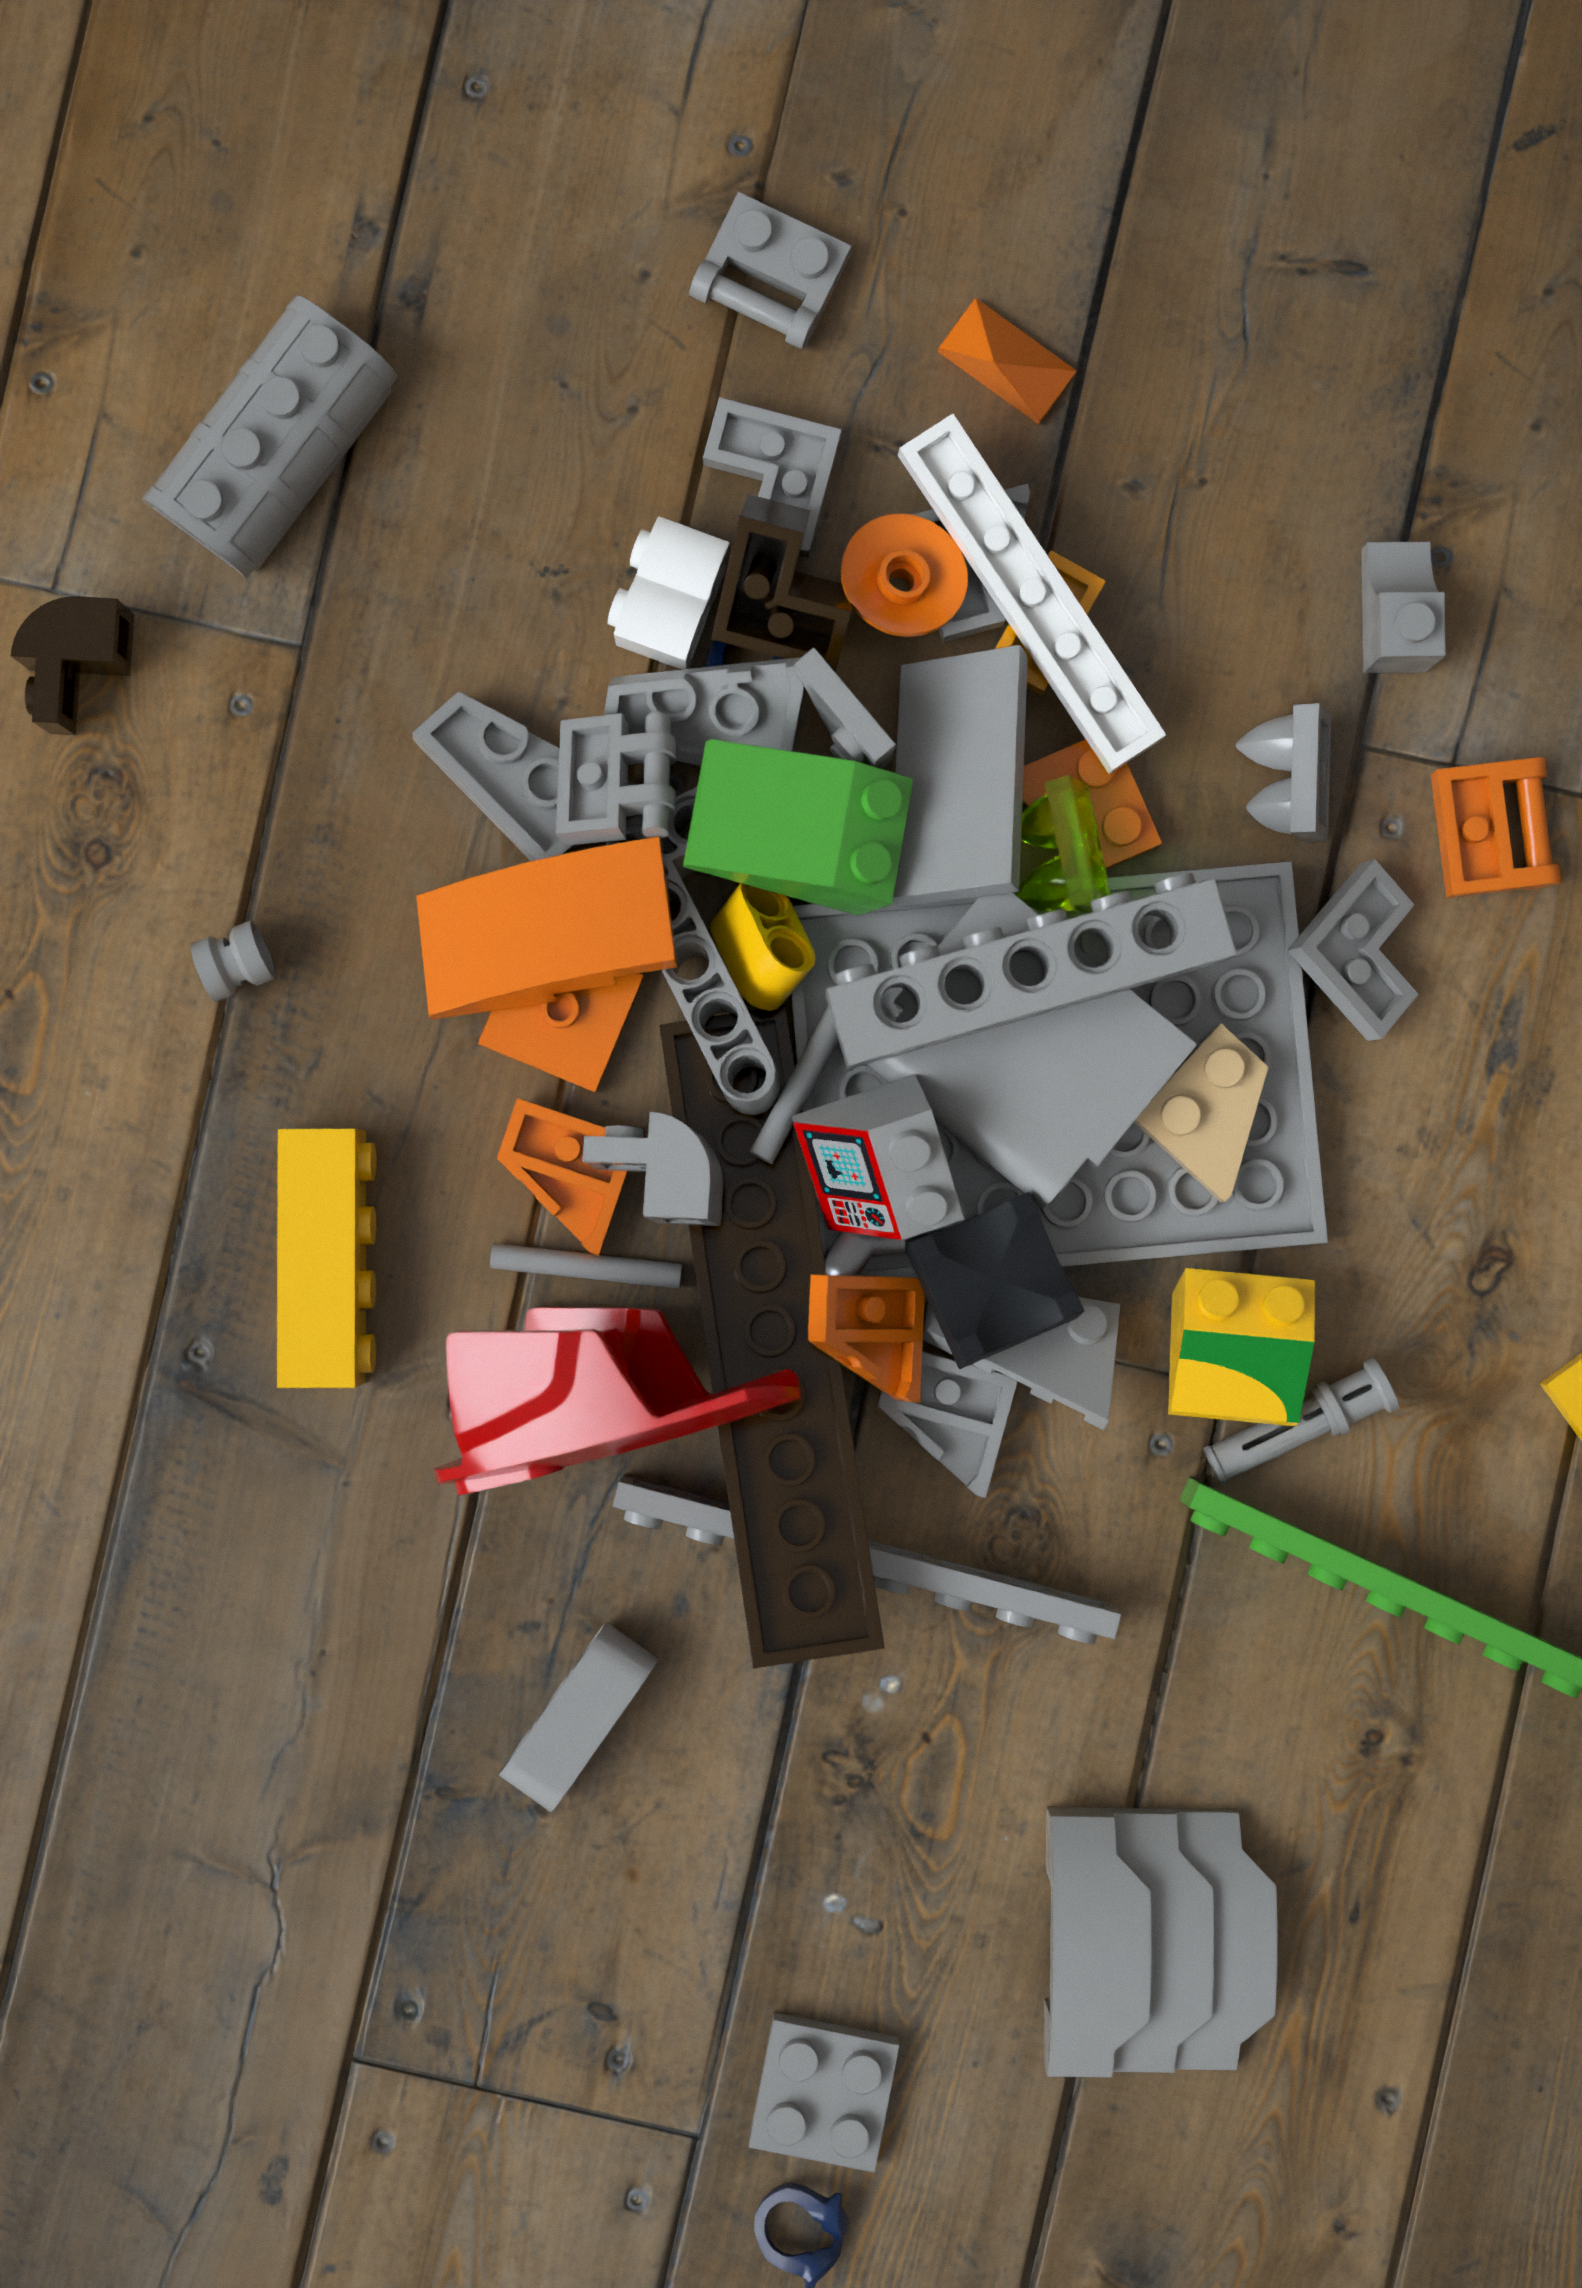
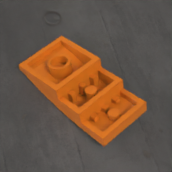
[416,836,678,1020]

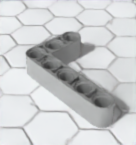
[606,786,781,1115]

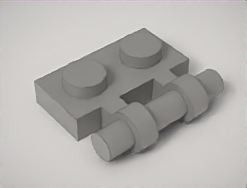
[556,712,677,846]

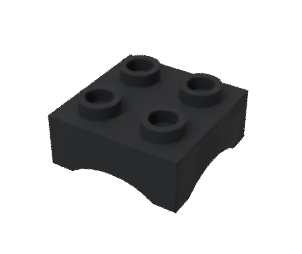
[906,1192,1085,1370]

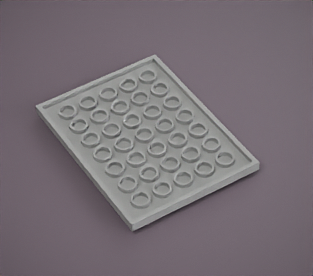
[791,861,1328,1277]

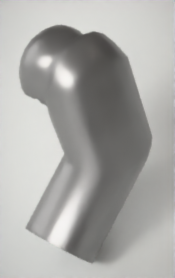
[824,1232,906,1275]

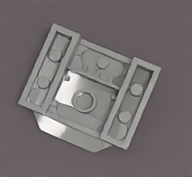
[1044,1807,1277,2077]

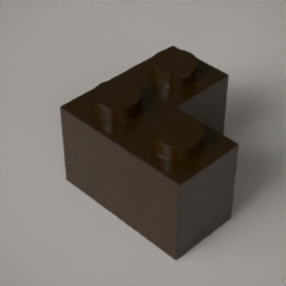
[711,494,853,672]

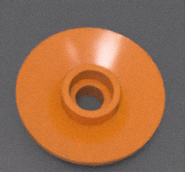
[841,514,968,637]

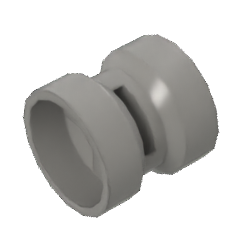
[190,920,276,1002]

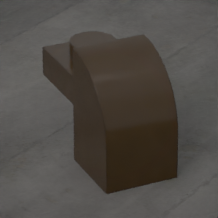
[10,596,134,735]

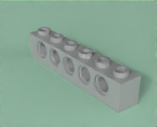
[826,872,1237,1070]

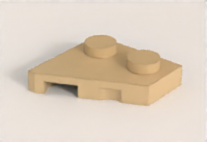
[1134,1023,1269,1202]

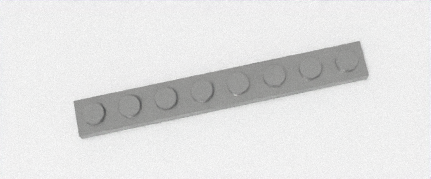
[612,1475,1121,1644]

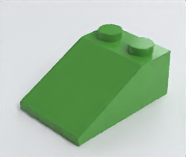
[683,739,913,916]

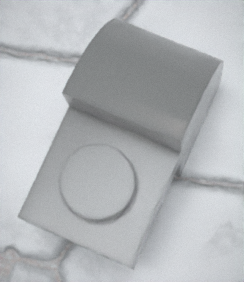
[582,1112,723,1226]

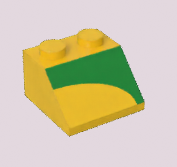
[1168,1268,1315,1427]

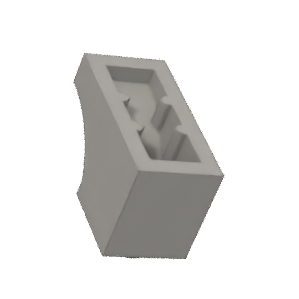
[1361,542,1446,673]

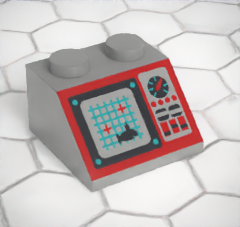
[791,1075,964,1240]

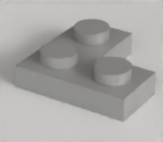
[703,397,842,558]
[1287,859,1418,1041]

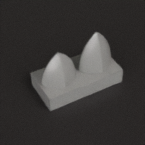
[1236,703,1332,842]

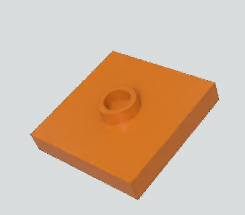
[478,973,645,1093]

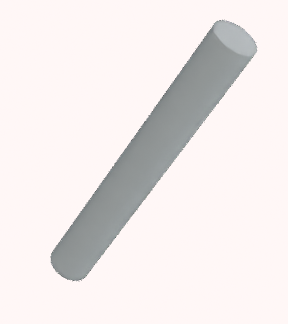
[750,1005,839,1164]
[490,1243,683,1289]

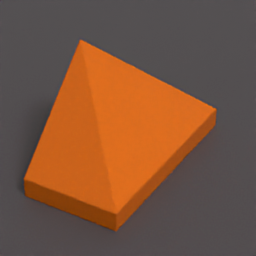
[938,297,1077,425]

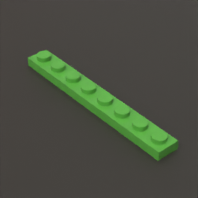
[1179,1477,1582,1699]

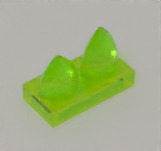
[1014,775,1111,914]

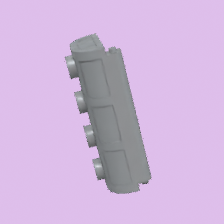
[142,295,398,579]

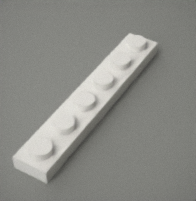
[898,413,1166,775]

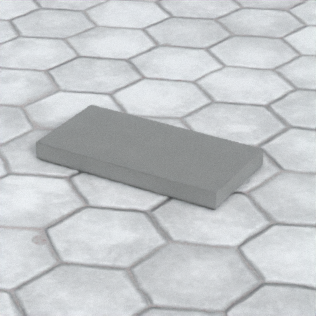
[893,645,1028,907]

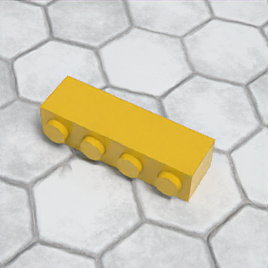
[277,1129,377,1388]

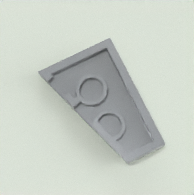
[604,657,805,766]
[412,691,636,861]
[923,1297,1120,1430]

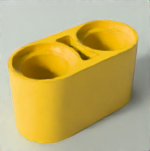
[710,883,816,1011]

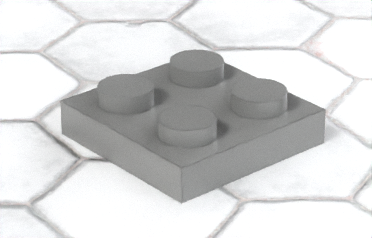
[749,2012,900,2173]

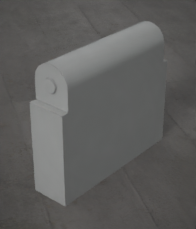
[867,893,1197,1208]

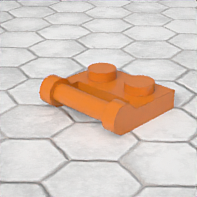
[1430,757,1562,899]

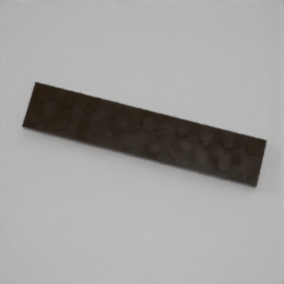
[659,1005,885,1669]

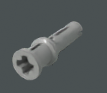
[1203,1357,1399,1485]

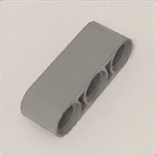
[498,1622,658,1812]

